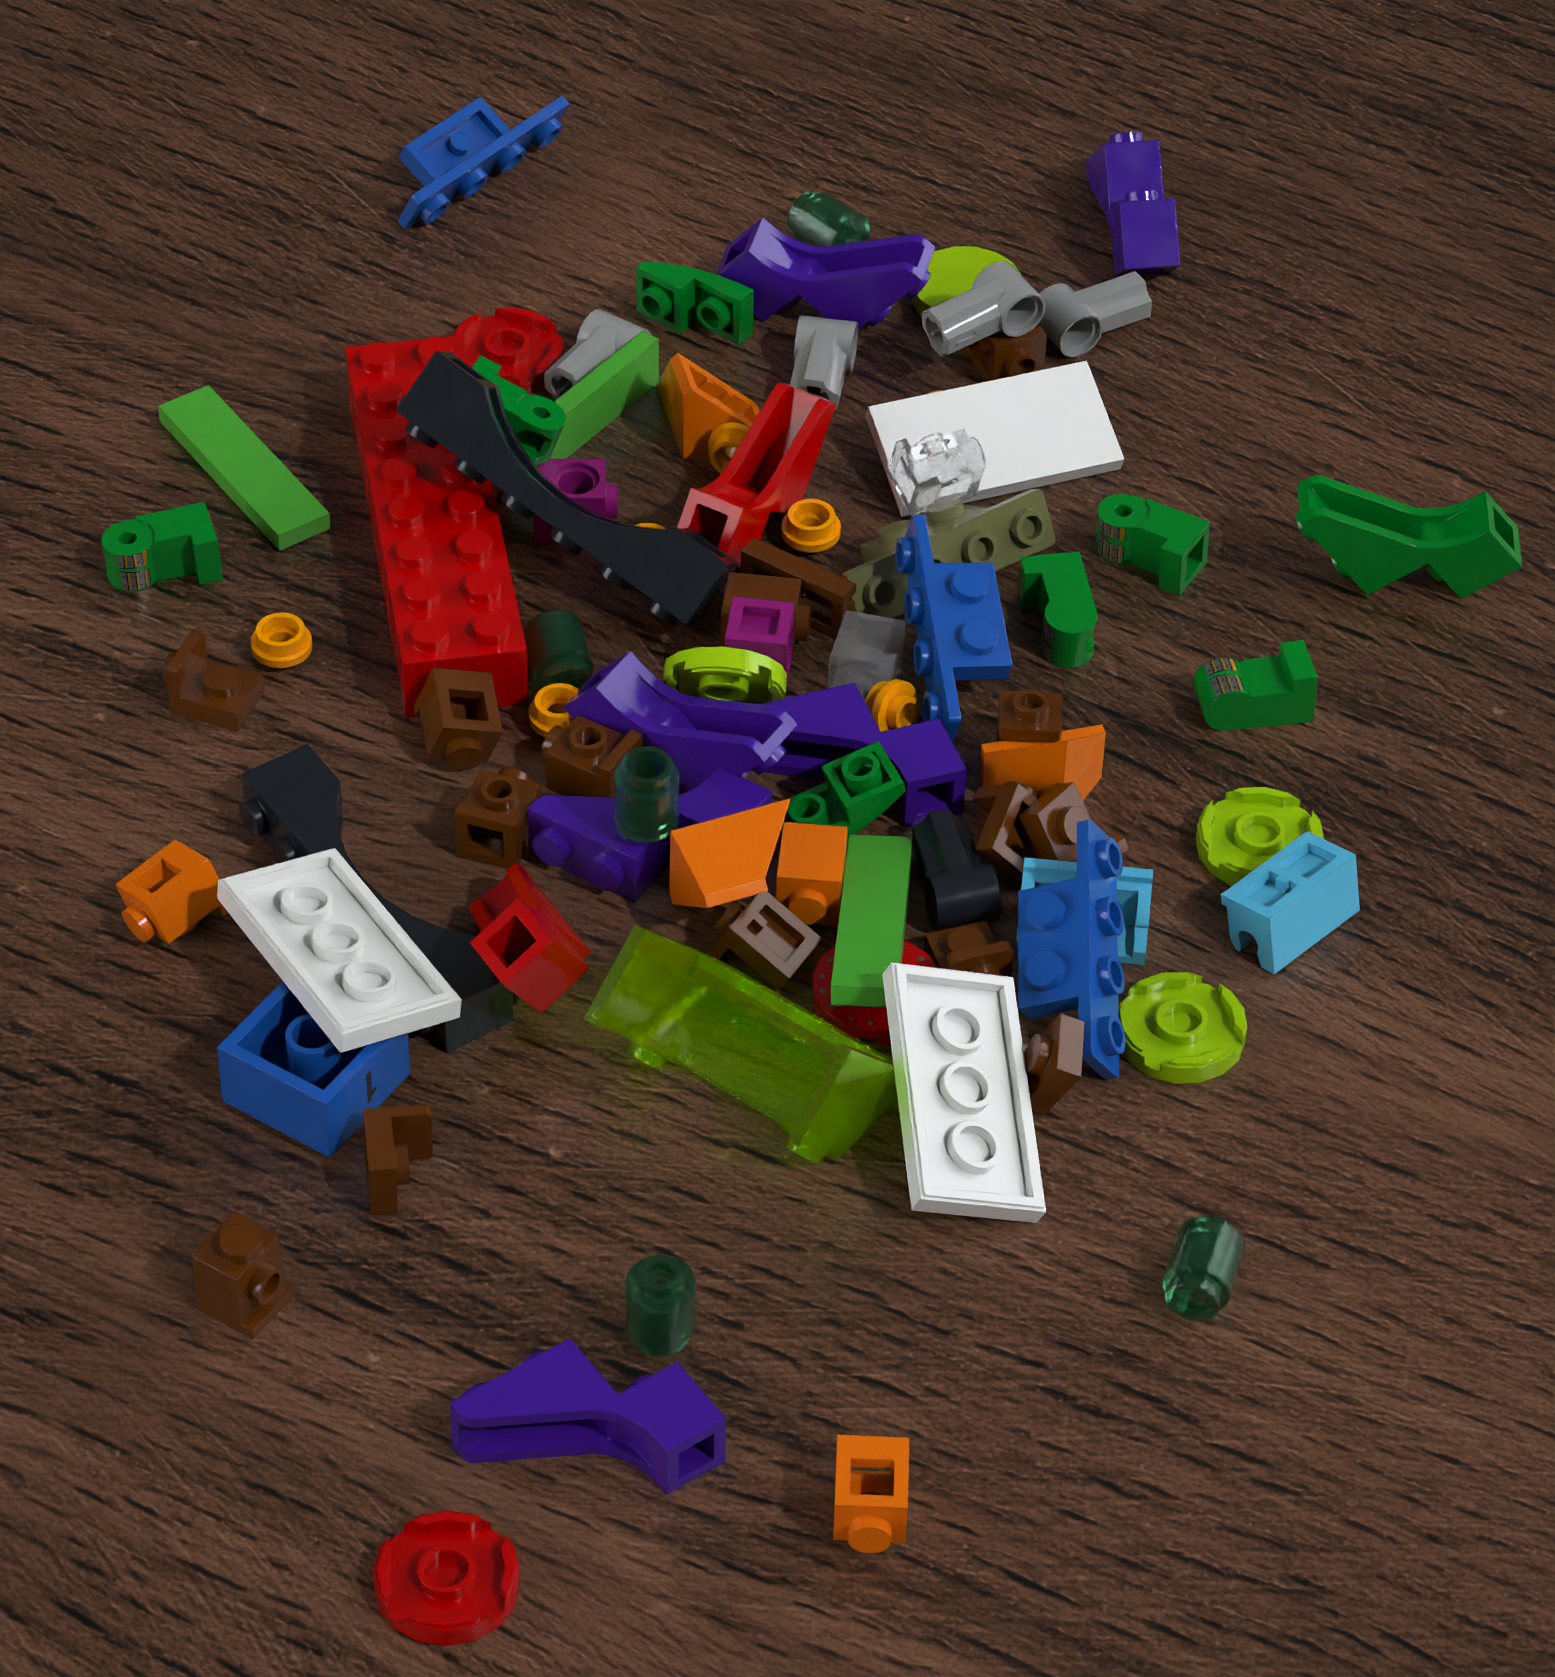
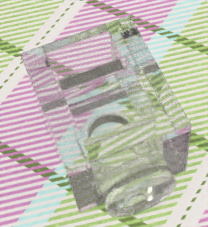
[887,428,986,516]
[828,610,906,701]

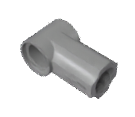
[921,261,1046,357]
[1037,271,1152,358]
[544,309,651,400]
[790,315,858,410]

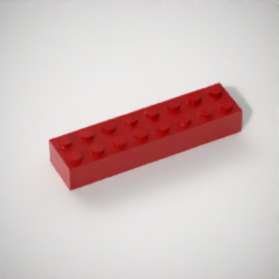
[345,335,528,718]

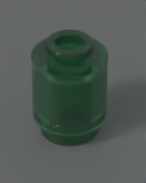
[788,191,870,246]
[523,610,594,690]
[614,746,679,843]
[1162,1215,1245,1321]
[625,1255,696,1357]

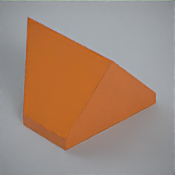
[656,352,760,460]
[978,724,1106,800]
[669,798,791,908]

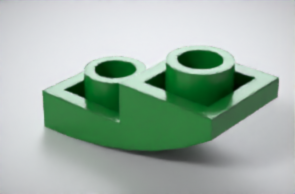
[636,261,754,345]
[779,741,906,838]

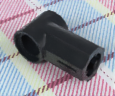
[912,809,1001,930]

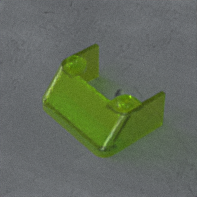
[584,924,898,1165]

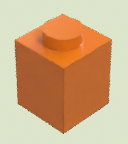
[776,822,848,927]

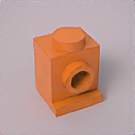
[115,839,228,944]
[833,1435,910,1553]

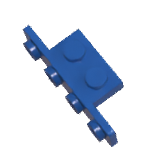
[397,96,570,230]
[895,515,1013,743]
[1018,819,1126,1080]

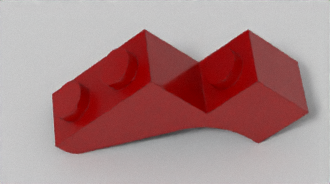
[677,382,837,567]
[468,862,591,1013]

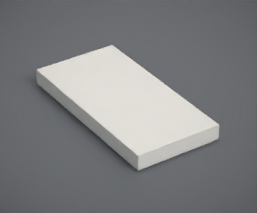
[866,361,1124,517]
[217,848,462,1053]
[882,962,1046,1223]

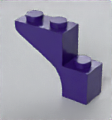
[1086,132,1180,277]
[715,217,935,330]
[564,651,798,792]
[751,682,966,827]
[528,767,772,903]
[450,1338,726,1495]

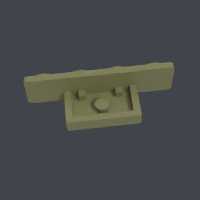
[841,489,1056,630]

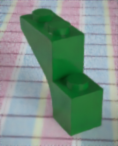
[1295,475,1522,599]

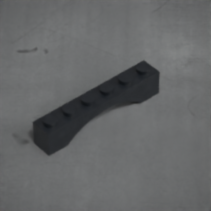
[395,351,739,626]
[239,744,514,1054]

